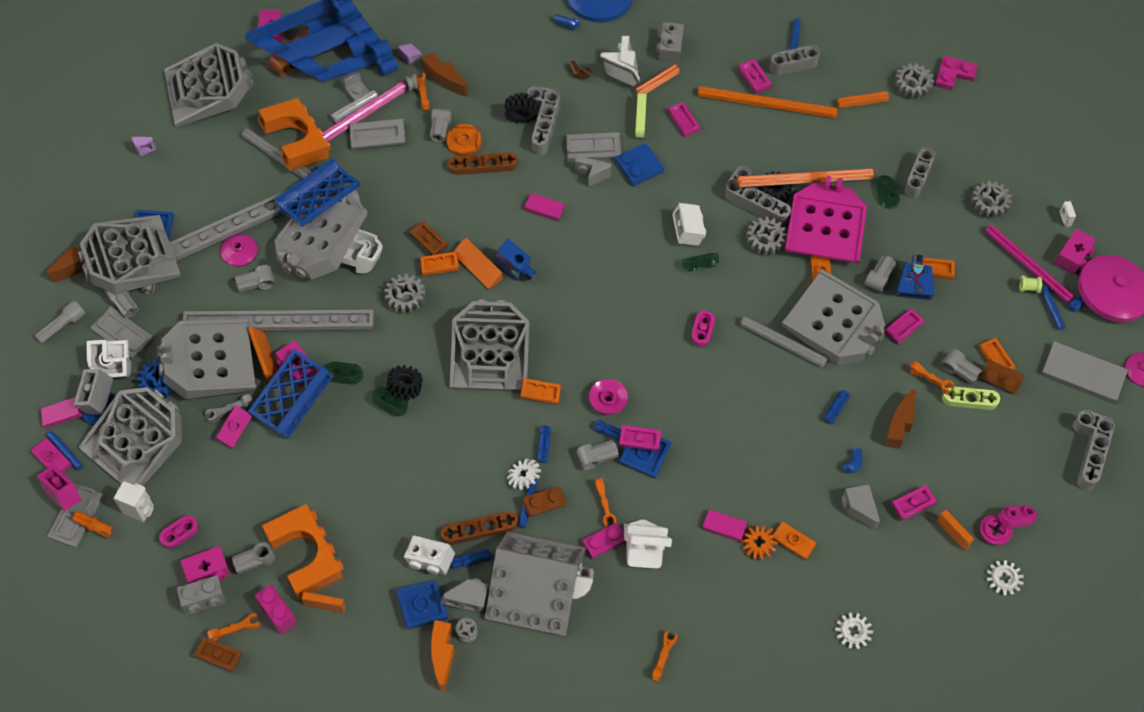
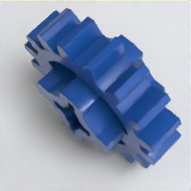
[137,358,175,398]

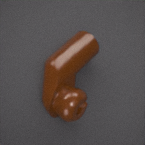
[567,60,591,79]

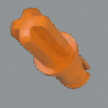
[72,511,114,538]

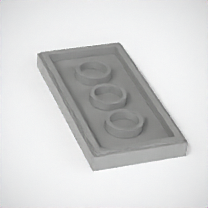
[1041,341,1128,404]

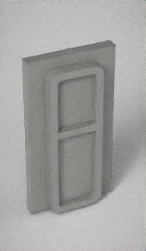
[350,119,405,149]
[566,132,621,160]
[90,307,153,359]
[47,484,104,548]

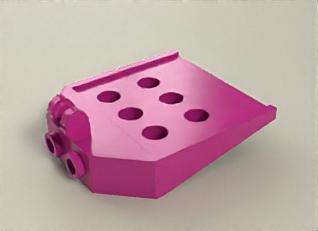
[785,176,867,263]

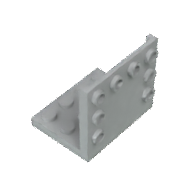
[485,531,586,636]

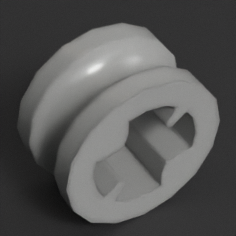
[405,74,418,92]

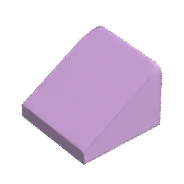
[397,44,423,64]
[131,137,156,156]

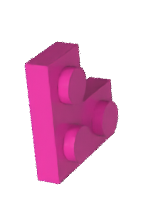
[935,56,978,91]

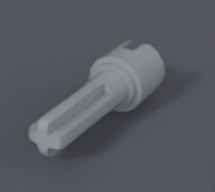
[35,300,86,343]

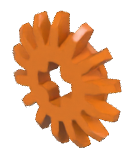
[741,524,778,560]

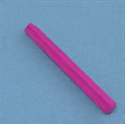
[322,81,408,141]
[985,225,1074,303]

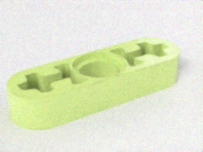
[635,93,647,138]
[942,387,1000,410]

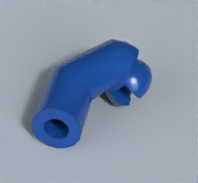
[553,14,580,30]
[843,448,863,473]

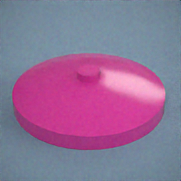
[1078,255,1144,323]

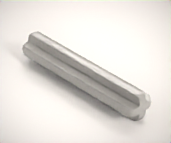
[331,90,378,123]

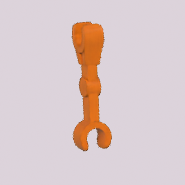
[414,72,430,111]
[910,361,954,395]
[595,478,616,528]
[207,613,260,641]
[652,631,678,682]

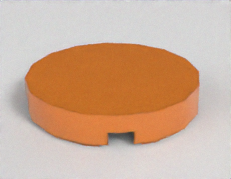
[446,124,482,156]

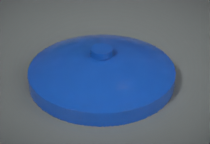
[566,0,633,23]

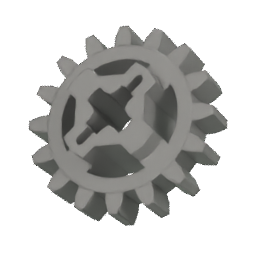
[895,63,934,99]
[971,180,1012,218]
[746,217,787,255]
[384,274,426,313]

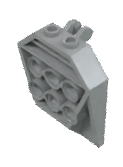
[164,43,254,127]
[275,195,368,279]
[78,215,181,294]
[782,269,885,366]
[450,299,530,391]
[157,319,256,399]
[78,387,182,486]

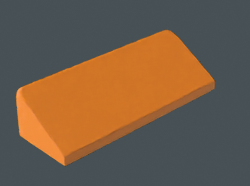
[454,238,503,290]
[248,327,281,383]

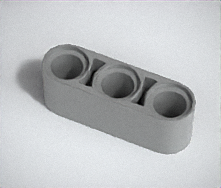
[769,45,820,76]
[904,147,935,198]

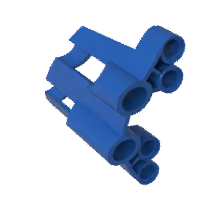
[245,0,399,82]

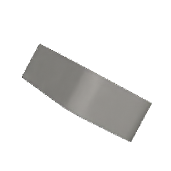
[527,86,560,155]
[725,166,791,227]
[1073,410,1115,491]

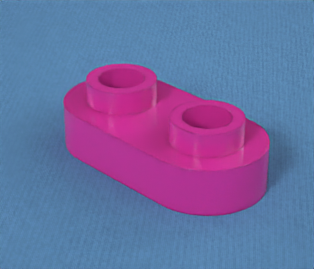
[691,310,715,347]
[998,505,1037,528]
[160,515,199,549]

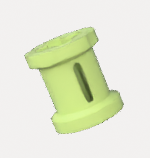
[1019,275,1042,293]

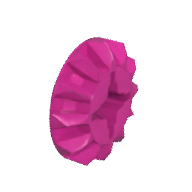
[979,515,1013,546]

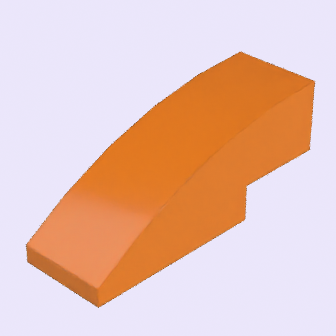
[431,620,455,691]

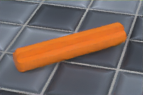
[635,64,680,95]
[837,91,889,108]

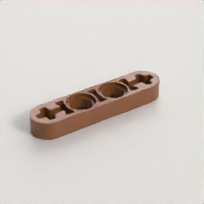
[448,152,518,175]
[441,511,518,545]

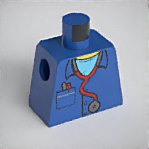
[494,238,537,281]
[895,255,935,300]

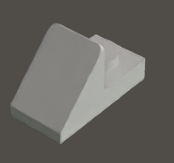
[337,71,370,101]
[575,155,612,187]

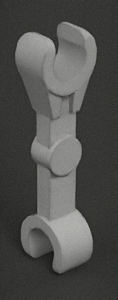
[205,394,254,424]

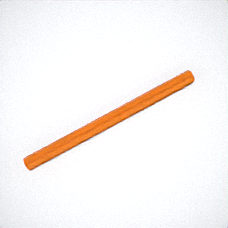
[698,86,838,118]
[737,168,874,187]

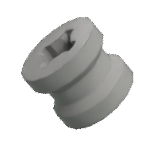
[456,618,478,643]

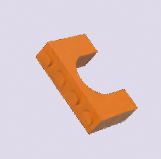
[258,98,331,171]
[262,504,344,600]

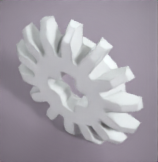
[507,458,541,490]
[987,560,1024,596]
[835,613,873,649]

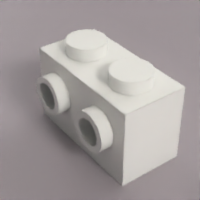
[672,203,706,246]
[113,481,154,522]
[404,536,455,575]

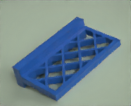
[275,158,361,227]
[248,348,334,439]

